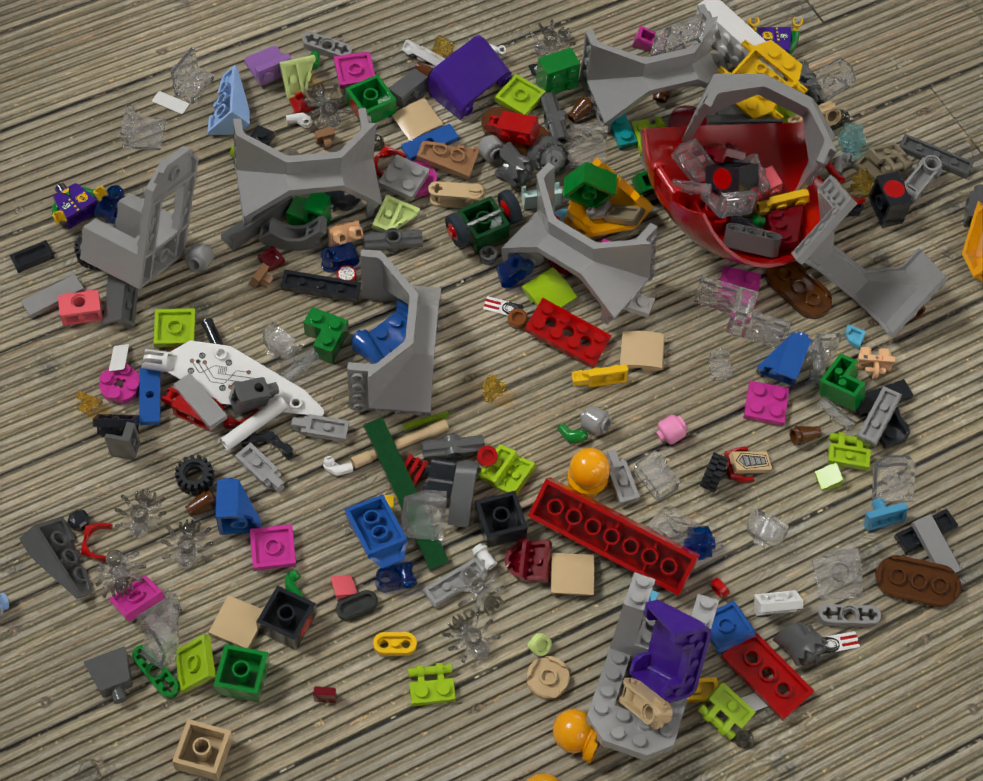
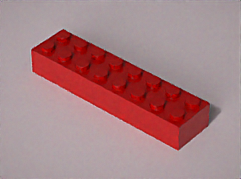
[528,477,700,595]

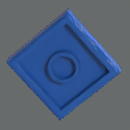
[710,601,756,654]

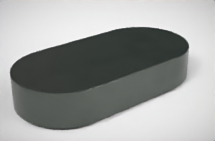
[336,590,378,621]

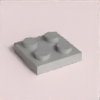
[378,155,430,201]

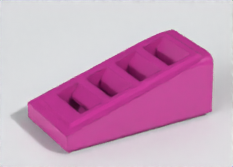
[632,26,673,54]

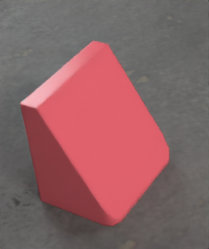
[330,575,357,601]

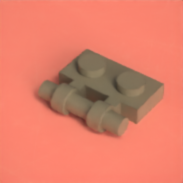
[866,142,913,174]

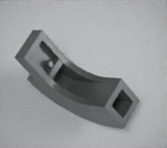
[259,215,327,251]
[447,460,479,528]

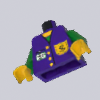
[747,17,803,54]
[52,183,108,229]

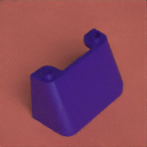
[429,35,512,120]
[629,600,712,703]

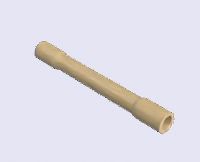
[350,419,449,469]

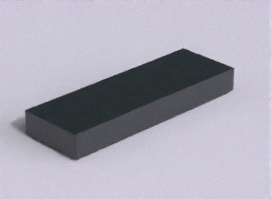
[856,379,914,418]
[894,509,958,554]

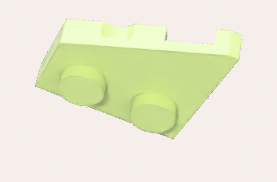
[279,55,316,100]
[371,195,420,232]

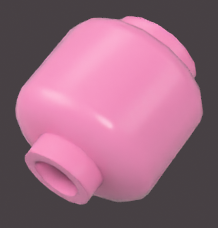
[656,414,688,445]

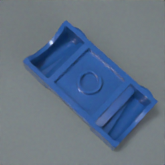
[352,299,438,364]

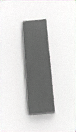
[899,134,974,179]

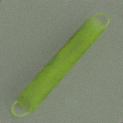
[397,411,455,431]

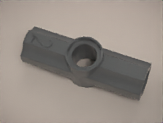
[540,92,569,146]
[364,228,423,253]
[422,434,485,461]

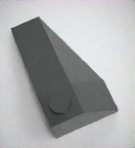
[19,516,93,599]

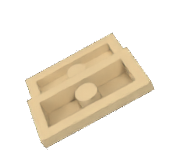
[392,98,445,141]
[620,331,665,372]
[550,553,594,596]

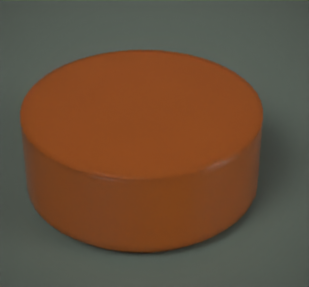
[508,309,528,329]

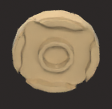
[526,656,570,700]

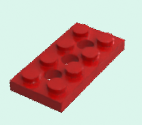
[524,298,612,369]
[721,632,814,721]

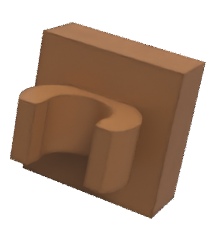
[314,127,335,150]
[248,263,273,288]

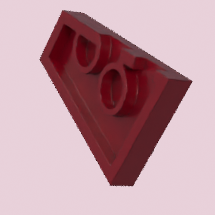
[766,204,805,252]

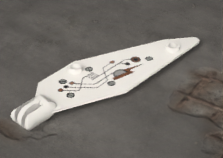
[142,340,324,416]

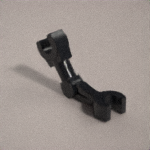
[242,431,295,460]

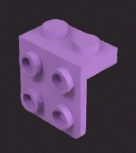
[244,46,292,86]

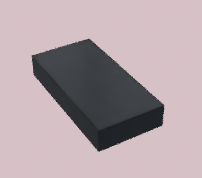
[9,240,55,273]

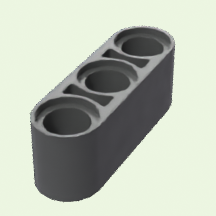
[723,223,782,257]

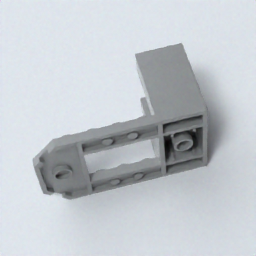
[80,146,199,289]
[586,572,719,760]

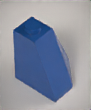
[756,331,812,387]
[216,477,262,535]

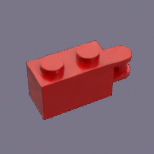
[485,111,540,146]
[161,387,221,431]

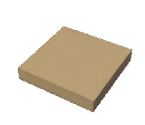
[208,595,263,648]

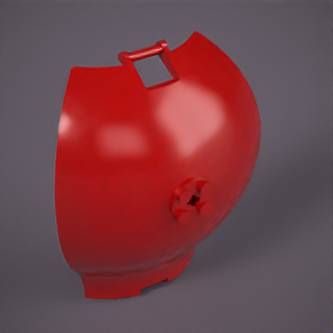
[640,122,866,268]

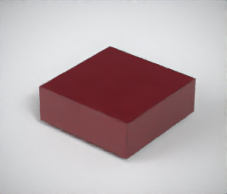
[258,246,285,272]
[313,686,337,703]

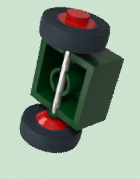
[445,189,522,252]

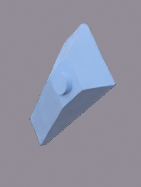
[207,65,250,135]

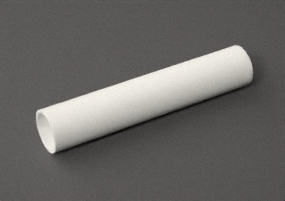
[220,396,288,451]

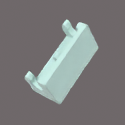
[520,182,562,210]

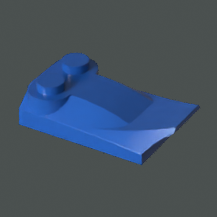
[344,494,408,569]

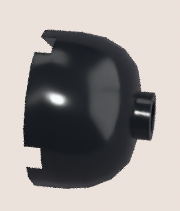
[324,190,362,211]

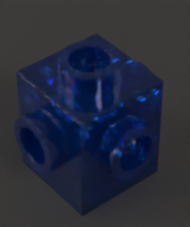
[684,526,716,560]

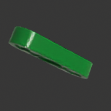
[132,645,180,700]

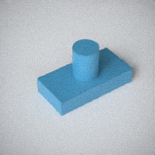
[864,498,908,531]

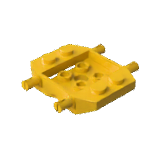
[716,39,808,119]

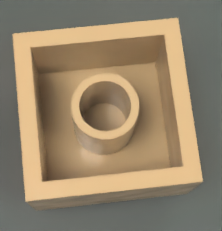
[172,719,233,781]

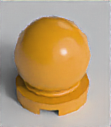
[567,447,610,497]
[552,708,599,764]

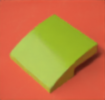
[521,267,577,307]
[478,444,537,495]

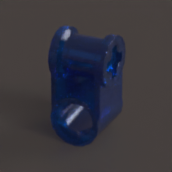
[94,185,125,224]
[321,242,360,273]
[496,254,534,288]
[375,561,418,593]

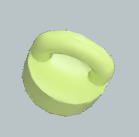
[527,633,552,656]

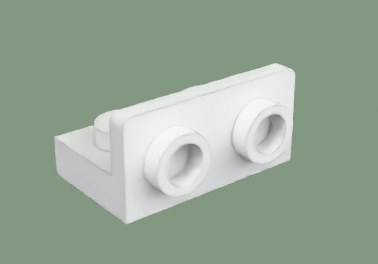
[754,590,803,616]

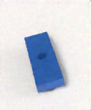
[401,123,459,161]
[139,368,161,425]

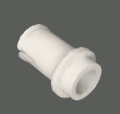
[472,543,497,571]

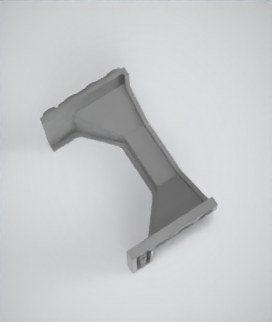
[579,4,719,134]
[681,74,837,191]
[233,108,382,226]
[501,162,658,325]
[791,175,948,338]
[347,249,442,416]

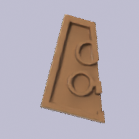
[415,141,479,180]

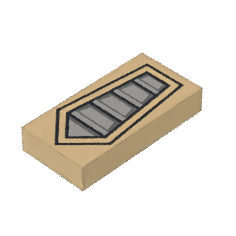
[729,451,772,473]

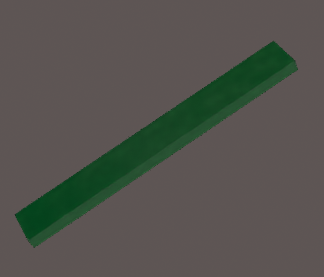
[363,417,449,571]

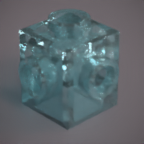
[838,123,866,154]

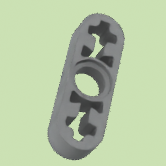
[302,32,352,59]
[817,604,881,627]

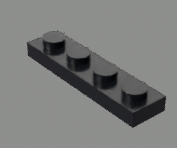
[280,270,362,303]

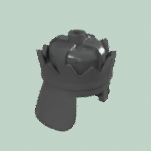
[527,136,571,177]
[494,142,535,189]
[773,622,829,666]

